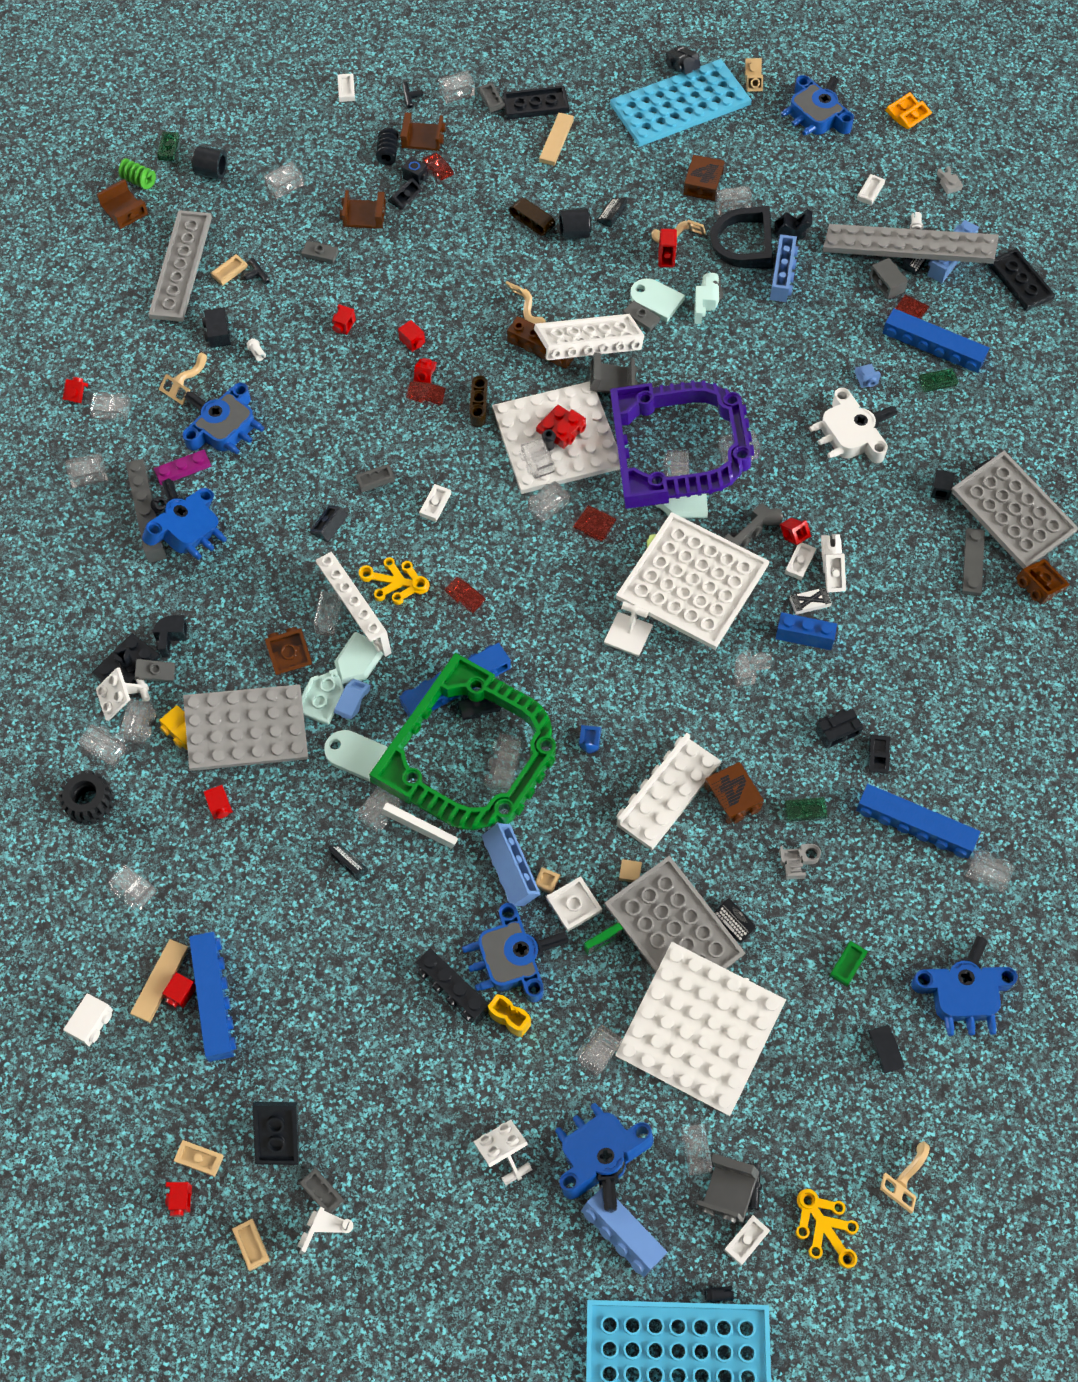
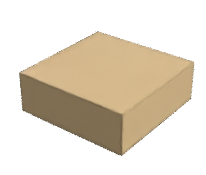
[619,859,642,882]
[535,867,560,894]

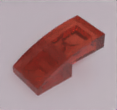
[423,152,454,181]
[406,382,446,406]
[444,577,486,614]

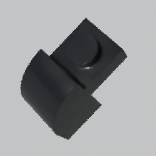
[775,209,813,240]
[152,615,188,658]

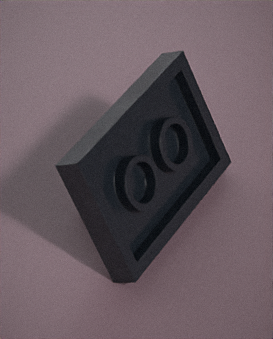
[92,633,160,684]
[252,1101,300,1165]

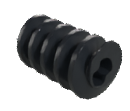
[376,128,399,166]

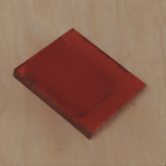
[895,294,929,319]
[573,505,616,542]

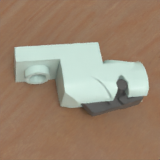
[694,273,723,324]

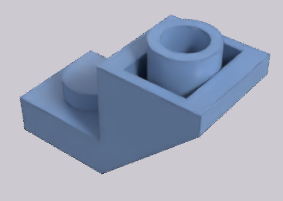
[334,679,371,719]

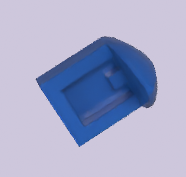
[579,725,602,754]

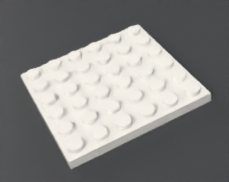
[492,381,620,494]
[616,512,769,650]
[615,942,786,1116]

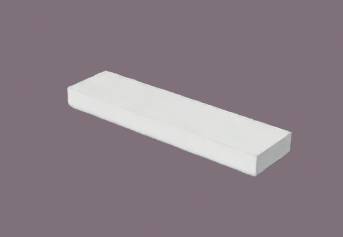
[381,803,458,849]

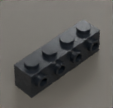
[415,948,489,1026]

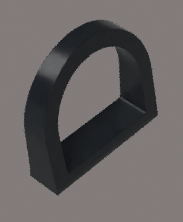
[710,206,773,269]

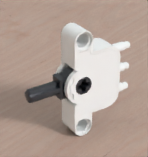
[809,388,897,463]

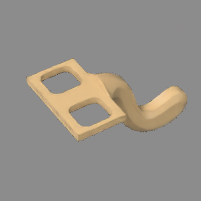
[651,220,706,243]
[505,281,546,324]
[159,352,207,405]
[880,1141,930,1214]

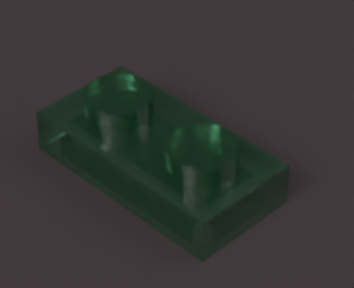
[157,131,180,161]
[918,368,959,393]
[784,797,828,822]

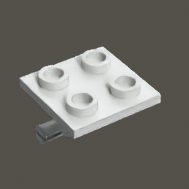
[604,601,653,657]
[96,668,150,721]
[473,1120,532,1186]
[297,1207,353,1255]

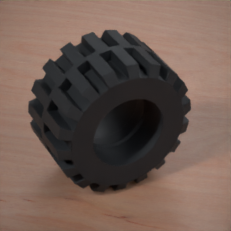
[59,770,114,825]

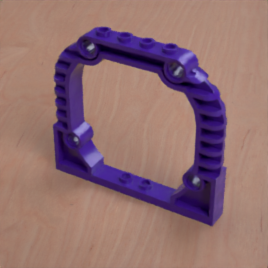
[610,380,754,509]

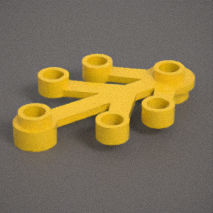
[359,557,430,605]
[795,1189,859,1269]

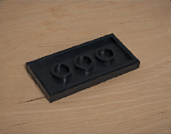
[502,85,569,120]
[988,248,1055,311]

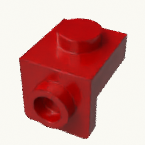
[413,358,437,385]
[62,377,88,403]

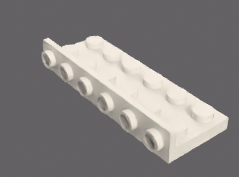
[534,314,644,360]
[316,552,392,657]
[616,733,721,851]

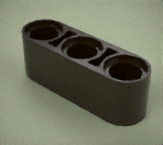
[509,197,556,236]
[470,375,488,428]

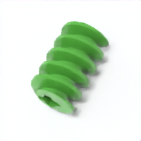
[119,158,156,189]

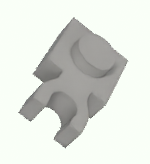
[937,166,963,194]

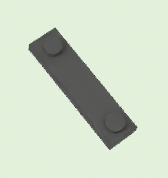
[962,528,985,596]

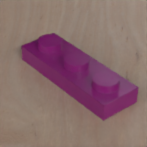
[154,449,211,485]

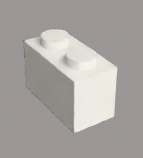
[63,993,113,1047]

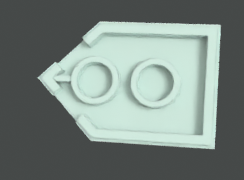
[655,494,708,518]
[334,632,383,685]
[302,668,344,725]

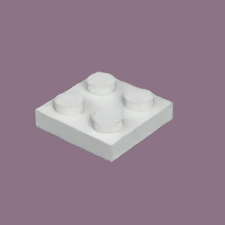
[546,876,602,932]

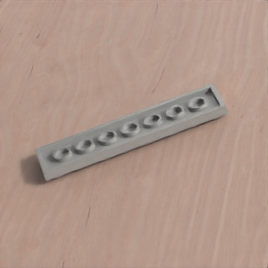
[148,210,212,322]

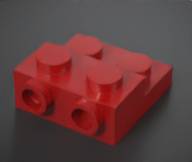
[536,404,586,449]

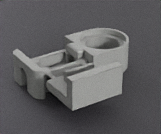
[779,844,821,880]

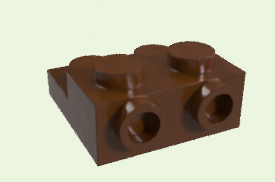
[1015,559,1070,605]
[265,627,313,676]

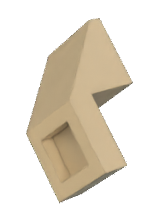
[745,58,763,92]

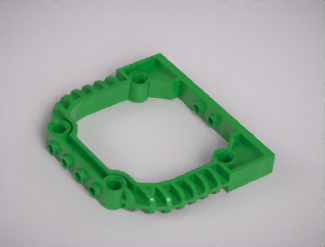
[369,653,556,830]

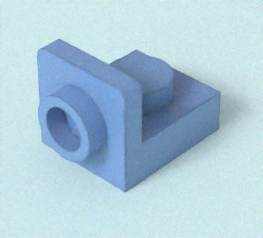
[854,364,881,388]

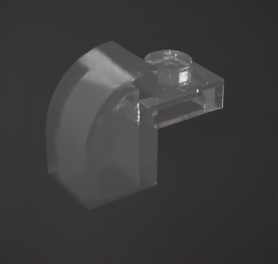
[733,649,772,687]

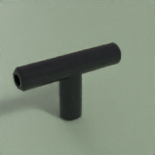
[402,82,423,109]
[243,258,270,284]

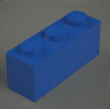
[775,612,837,650]

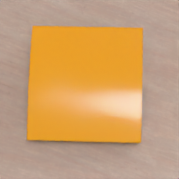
[885,92,932,129]

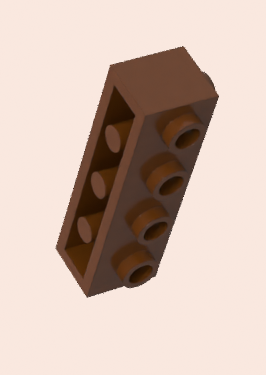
[507,316,575,369]

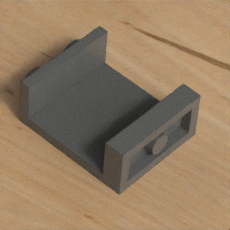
[590,352,638,394]
[696,1153,759,1224]

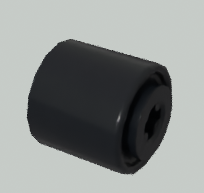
[192,146,227,180]
[559,207,592,241]

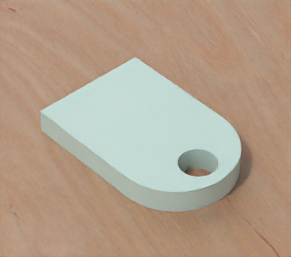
[630,279,685,322]
[324,730,388,782]

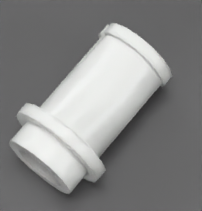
[910,212,923,230]
[247,339,266,361]

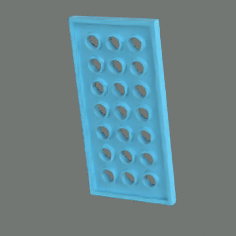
[610,59,752,147]
[586,1300,771,1382]

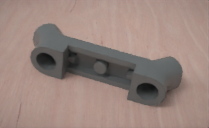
[724,503,783,548]

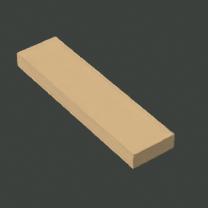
[539,113,574,166]
[130,939,189,1023]

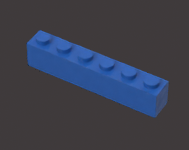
[882,308,990,373]
[399,643,511,717]
[856,783,981,859]
[189,931,237,1062]

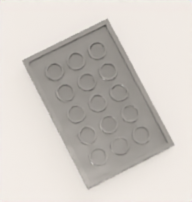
[952,451,1078,569]
[183,684,308,771]
[604,855,746,972]

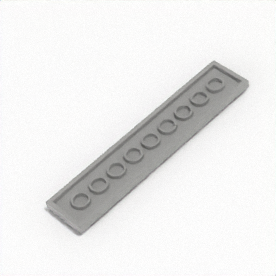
[823,224,999,264]

